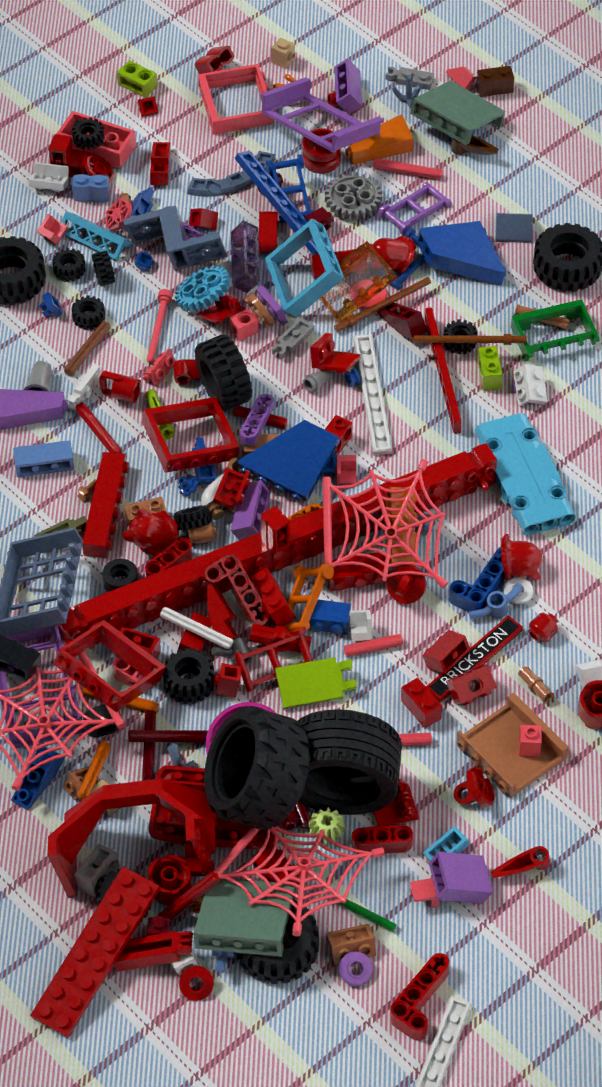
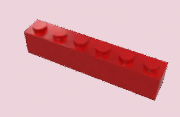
[82,452,129,558]

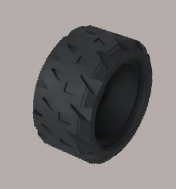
[204,706,310,830]

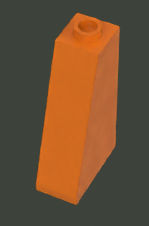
[345,115,413,165]

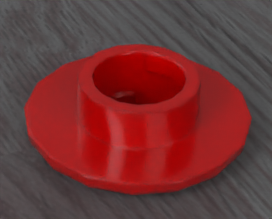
[179,966,214,1001]

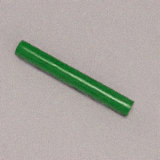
[337,899,397,932]

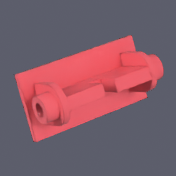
[143,348,176,387]

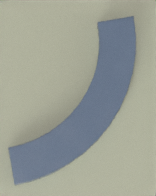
[187,151,276,196]

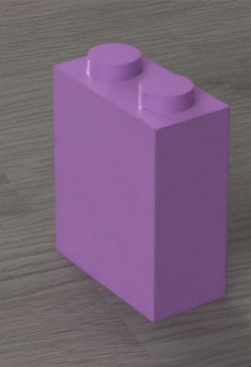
[429,852,493,904]

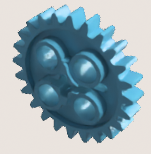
[174,265,232,312]

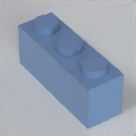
[13,440,74,477]

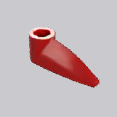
[173,359,200,385]
[491,846,551,878]

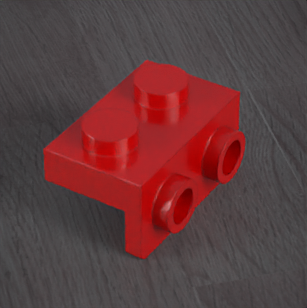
[212,467,251,511]

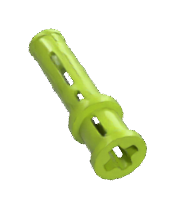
[145,389,175,440]

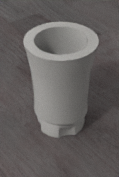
[24,361,52,391]

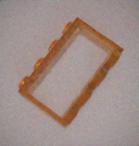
[319,241,397,323]

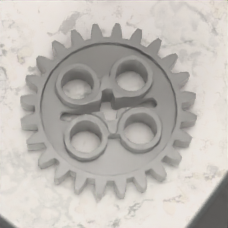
[325,172,382,220]

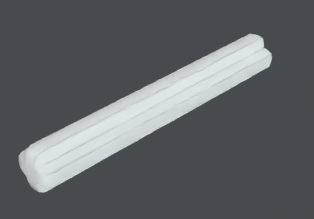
[160,607,233,649]

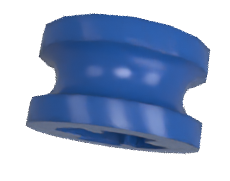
[344,368,361,387]

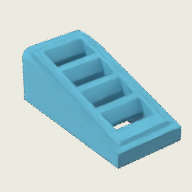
[423,825,470,861]

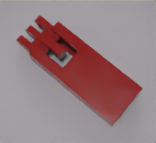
[114,931,193,972]

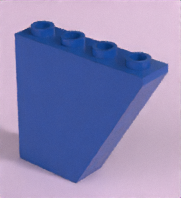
[417,221,506,285]
[238,420,340,502]

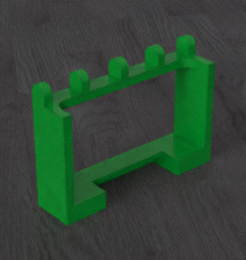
[511,299,600,361]

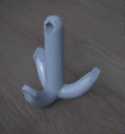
[392,75,422,107]
[167,743,195,767]

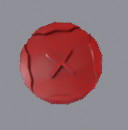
[386,565,427,604]
[453,766,495,808]

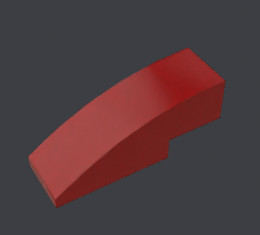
[150,142,171,185]
[207,583,239,639]

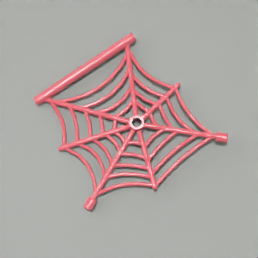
[323,459,448,588]
[0,651,126,791]
[213,826,384,936]

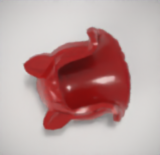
[364,236,416,276]
[122,508,179,556]
[501,534,543,581]

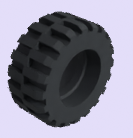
[533,223,602,292]
[0,236,46,305]
[194,335,253,411]
[236,900,319,984]

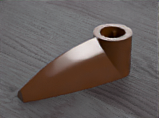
[451,135,499,155]

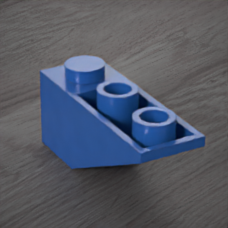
[11,744,65,810]

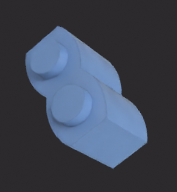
[72,174,110,203]

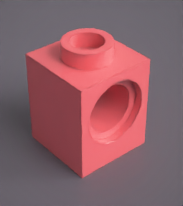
[229,308,259,341]
[519,725,542,757]

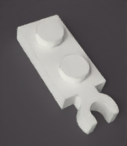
[68,364,101,410]

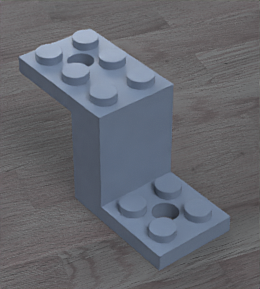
[123,205,227,270]

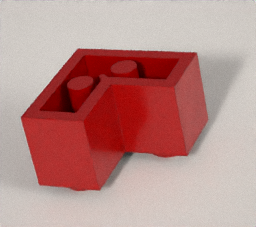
[48,134,91,177]

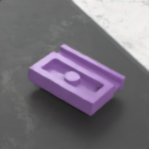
[256,285,288,326]

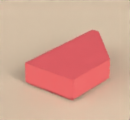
[446,66,477,90]

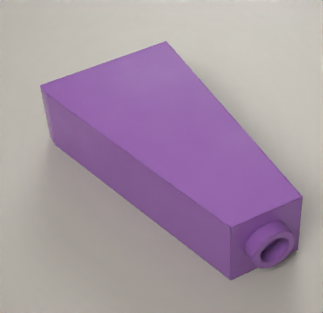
[0,389,68,430]

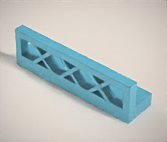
[61,211,132,260]

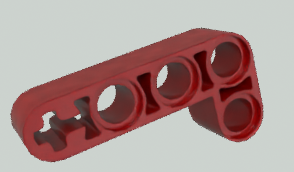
[200,554,269,625]
[390,953,450,1041]

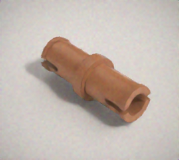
[518,666,553,702]

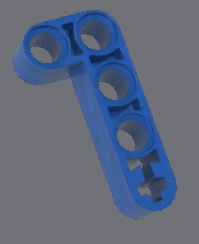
[449,547,505,612]

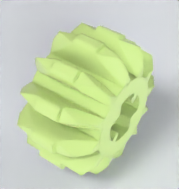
[309,807,345,845]

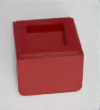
[137,96,158,117]

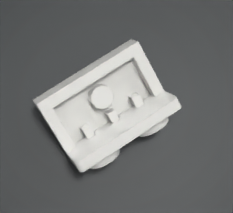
[29,162,69,192]
[514,364,548,406]

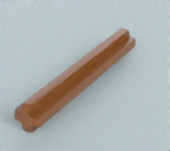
[64,321,110,376]

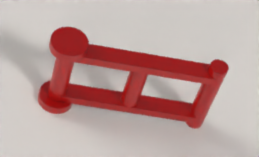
[234,627,313,692]

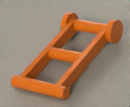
[275,563,334,631]

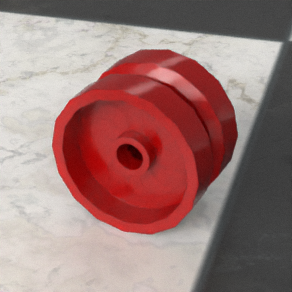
[302,128,341,174]

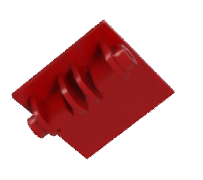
[196,295,246,323]
[374,779,419,827]

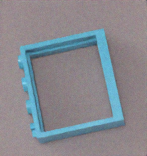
[265,219,344,317]

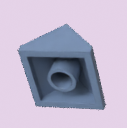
[495,213,533,243]

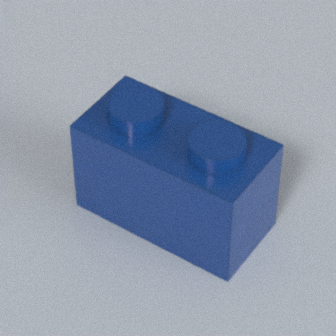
[308,600,351,635]

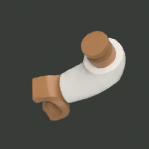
[201,458,245,520]

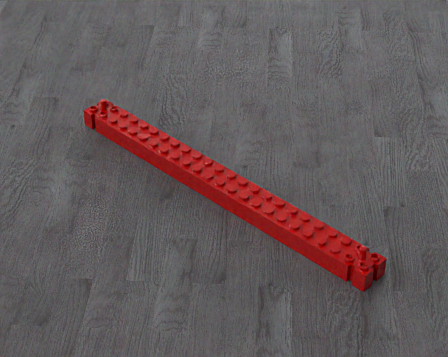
[58,443,497,649]

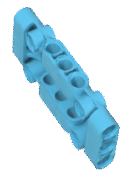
[475,413,576,536]

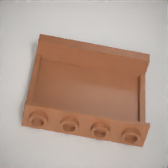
[456,693,569,798]

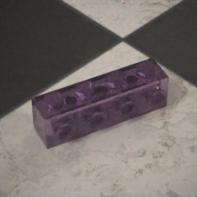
[231,220,260,293]

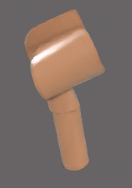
[78,479,96,502]

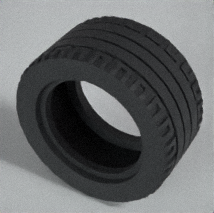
[298,709,402,815]

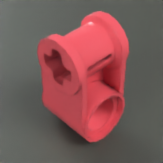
[113,656,145,687]

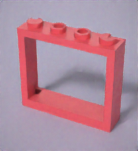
[198,64,276,135]

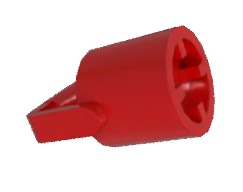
[99,371,141,403]

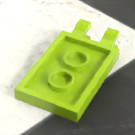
[275,657,357,709]

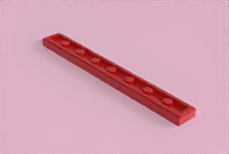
[425,307,462,434]

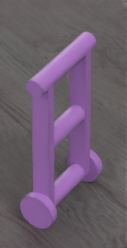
[378,182,452,236]

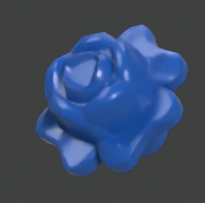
[178,474,198,496]

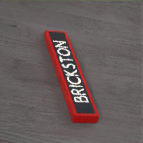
[426,616,523,703]

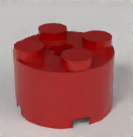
[577,680,602,728]
[148,855,192,905]

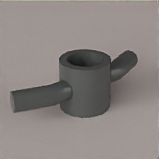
[211,638,267,666]

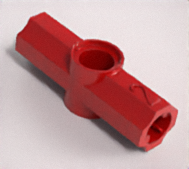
[249,623,312,653]

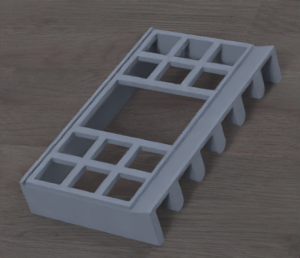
[0,527,83,637]

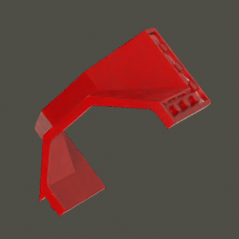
[47,778,215,898]

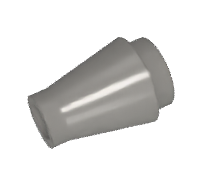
[303,370,331,392]

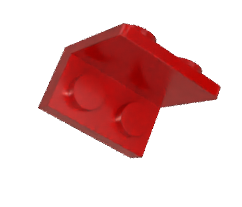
[310,333,360,373]

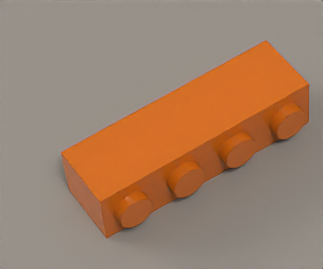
[386,487,417,568]

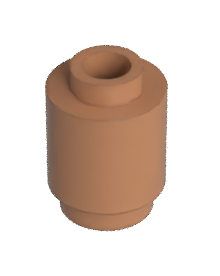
[188,523,217,545]

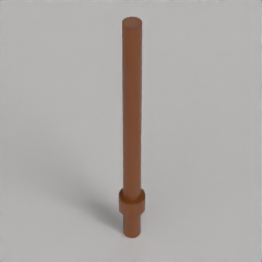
[334,277,431,332]
[413,334,526,345]

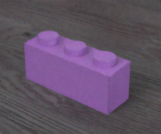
[334,59,363,114]
[231,480,271,540]

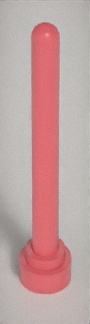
[146,289,173,363]

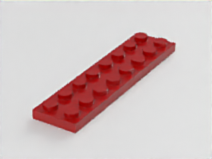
[30,866,161,1038]

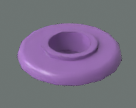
[339,952,373,986]

